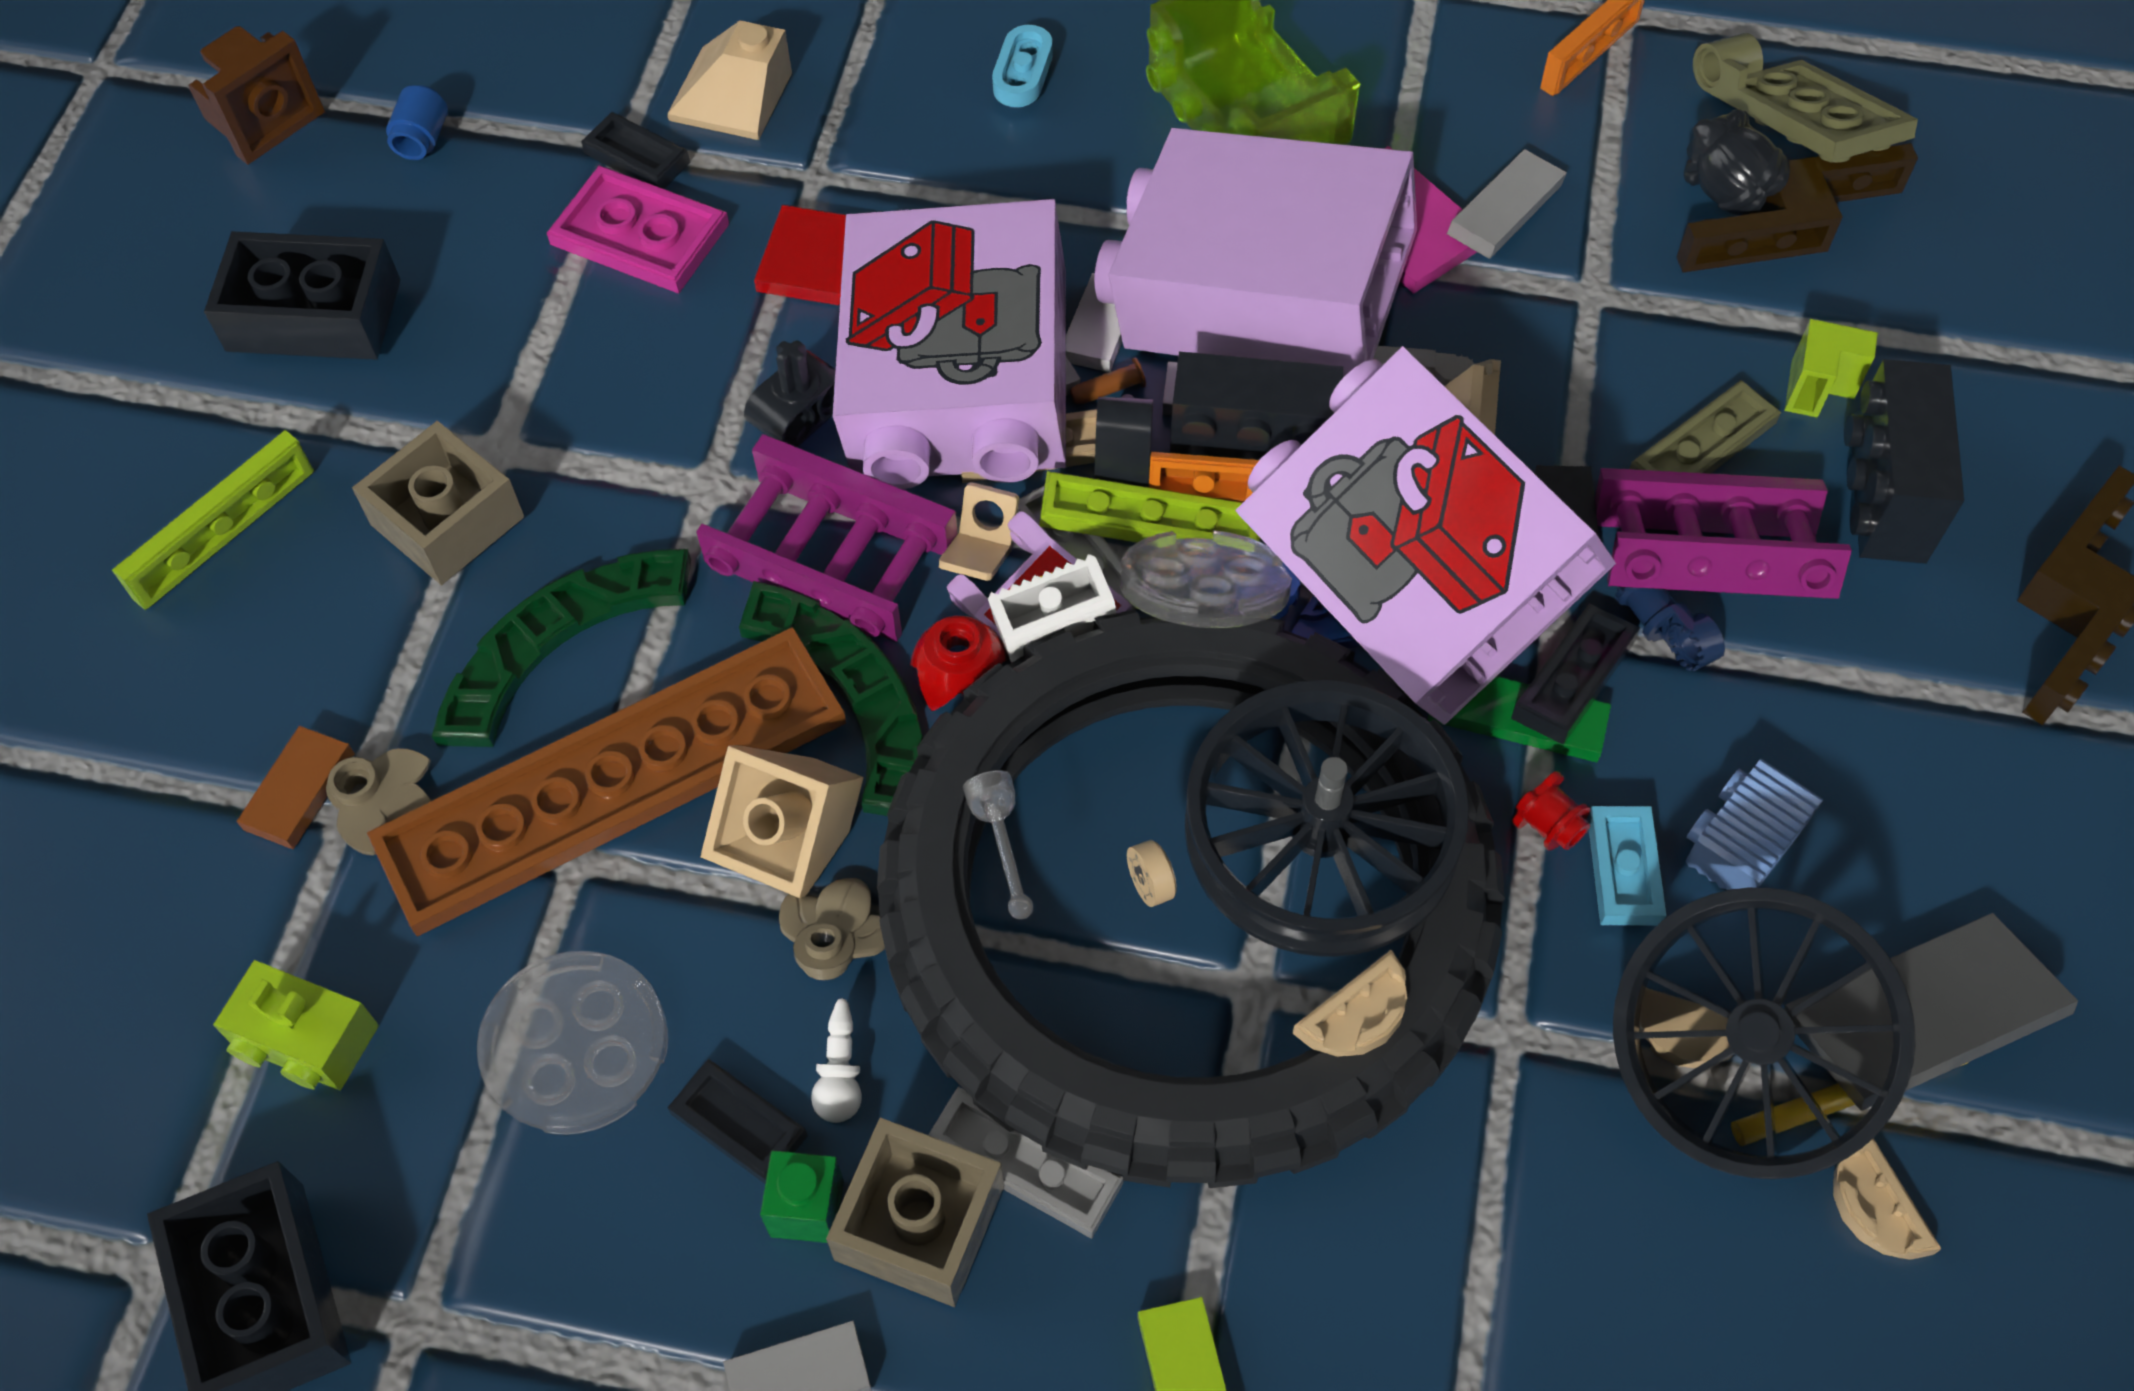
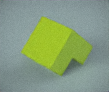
[1784,319,1878,418]

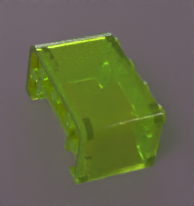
[1146,0,1360,145]

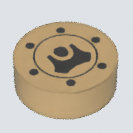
[1127,840,1177,907]

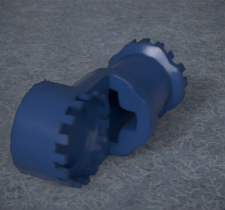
[1615,587,1725,671]

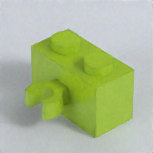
[213,960,379,1091]

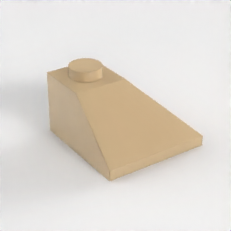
[668,20,792,140]
[700,745,864,898]

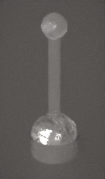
[963,771,1033,919]

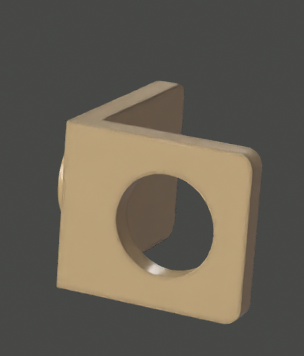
[939,482,1019,581]

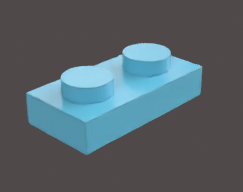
[1587,806,1667,926]

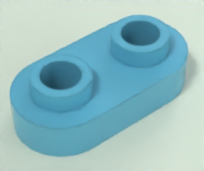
[992,25,1053,107]

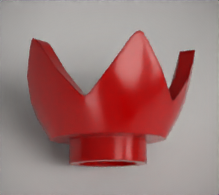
[910,615,1009,711]

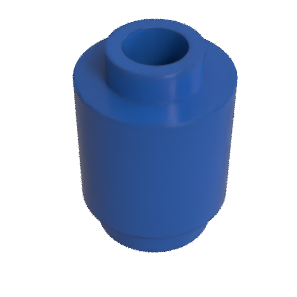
[386,85,448,160]

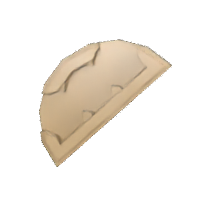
[1293,950,1408,1057]
[1639,988,1735,1068]
[1833,1138,1941,1260]

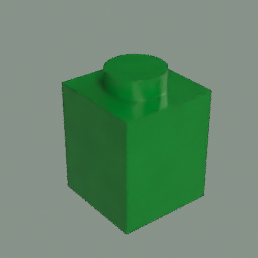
[760,1151,844,1243]

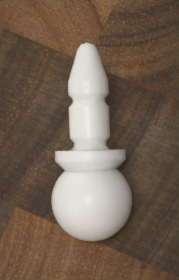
[811,998,862,1123]

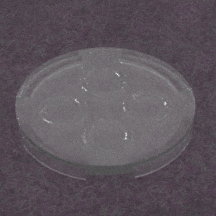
[1120,530,1292,628]
[477,951,668,1135]

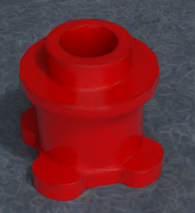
[1512,771,1591,851]

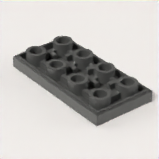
[1784,913,2078,1111]

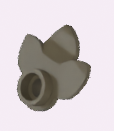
[326,748,431,855]
[779,878,885,980]

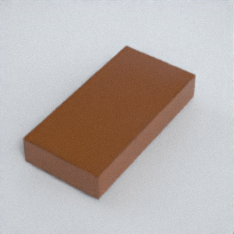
[236,726,355,850]

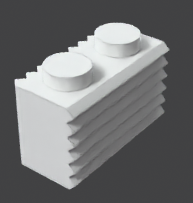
[988,554,1116,663]

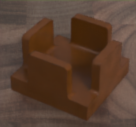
[188,26,325,165]

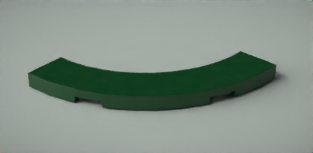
[432,549,691,747]
[739,581,923,816]

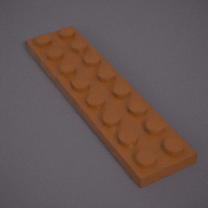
[367,627,846,937]

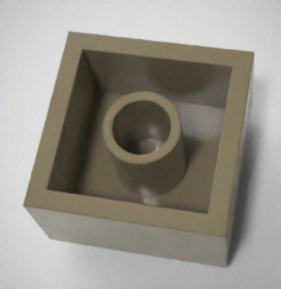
[352,420,524,586]
[826,1118,1004,1307]

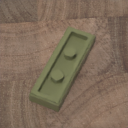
[1629,380,1781,474]

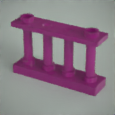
[696,434,958,642]
[1595,468,1852,599]

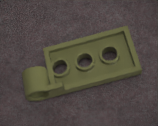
[1693,33,1918,163]

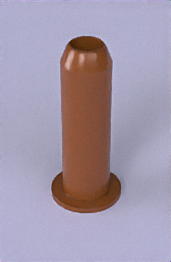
[1070,357,1146,404]

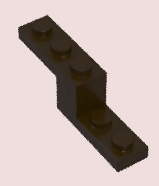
[1677,143,1918,273]
[2017,465,2134,725]

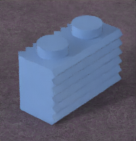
[1686,759,1823,890]

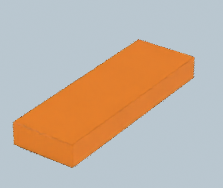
[1540,0,1645,96]

